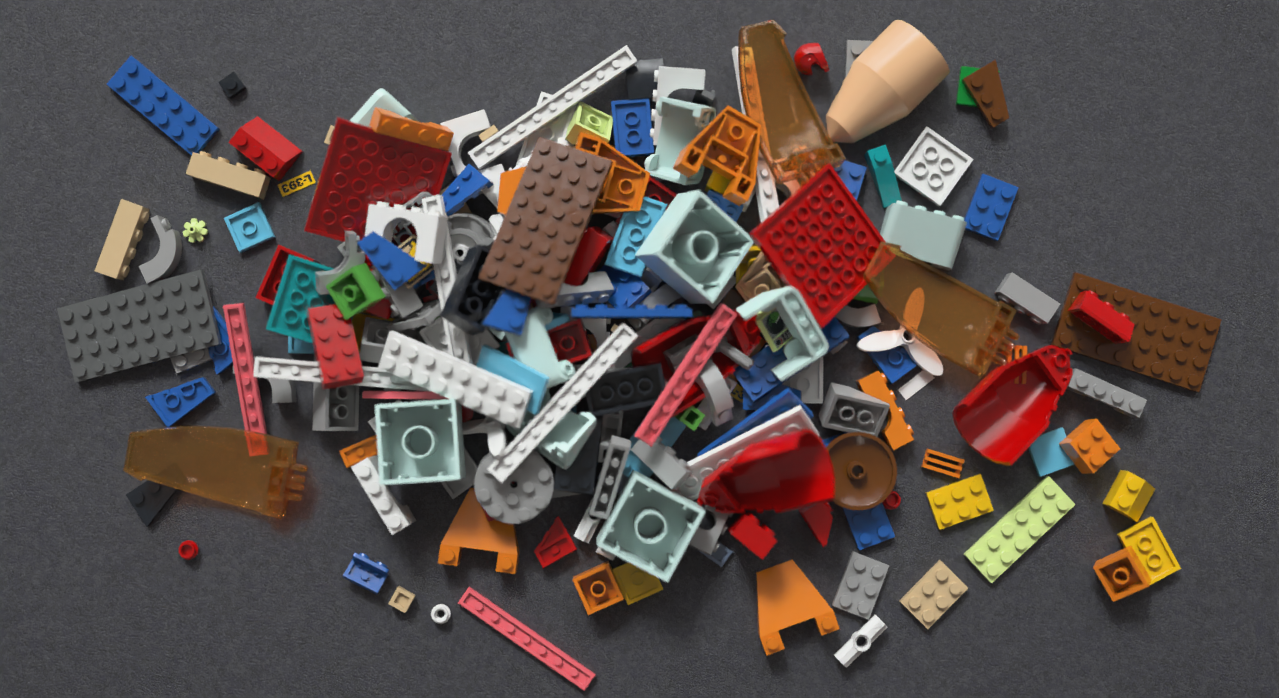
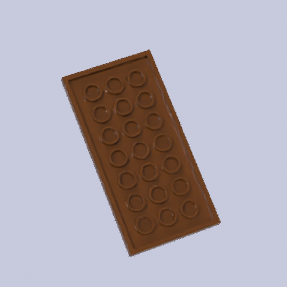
[479,137,613,306]
[1051,272,1222,392]

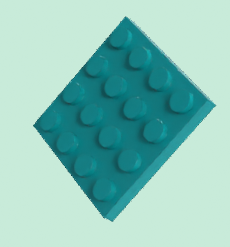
[265,254,353,343]

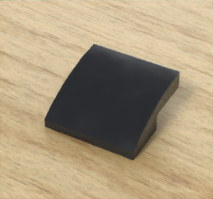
[626,58,664,100]

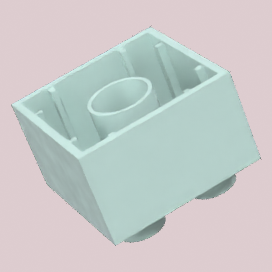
[635,190,754,304]
[375,399,466,485]
[596,469,705,582]

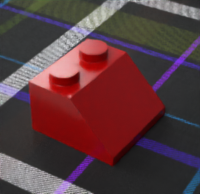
[798,502,833,547]

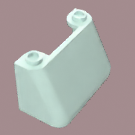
[644,97,716,185]
[506,388,596,469]

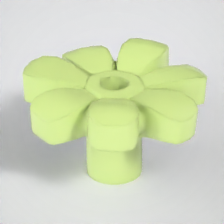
[183,218,208,243]

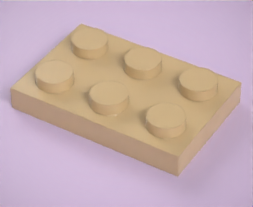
[899,560,968,629]

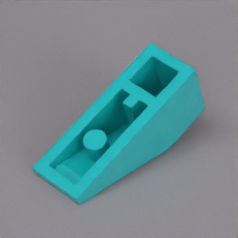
[864,144,902,208]

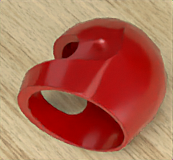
[794,43,829,75]

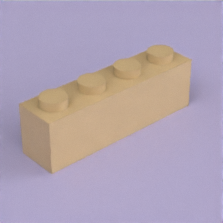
[186,151,271,200]
[95,199,150,280]

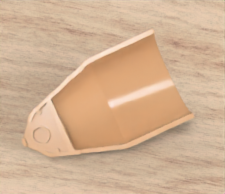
[826,20,950,143]

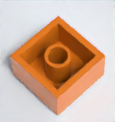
[1059,419,1120,474]
[1093,545,1151,602]
[572,561,624,615]

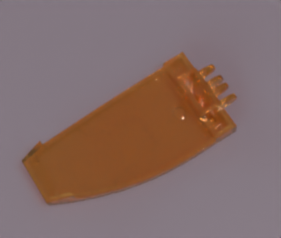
[738,19,846,187]
[863,241,1020,378]
[123,426,308,519]

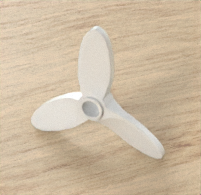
[857,288,943,376]
[463,416,506,459]

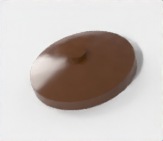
[826,432,897,510]

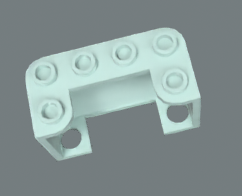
[880,201,967,271]

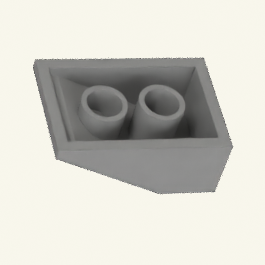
[819,383,890,437]

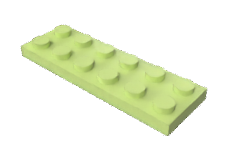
[964,476,1076,583]

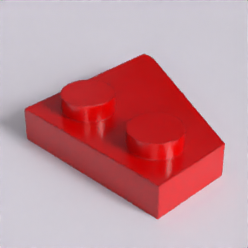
[534,516,577,568]

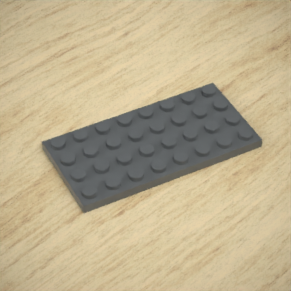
[57,270,222,383]

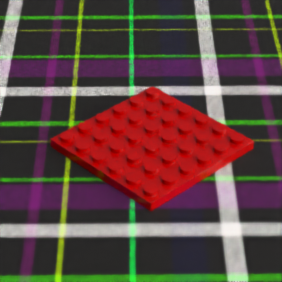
[304,117,452,247]
[749,163,896,328]

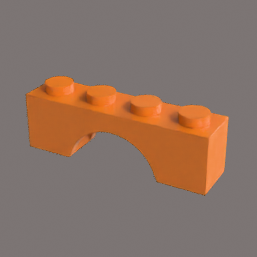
[369,107,454,151]
[855,371,914,450]

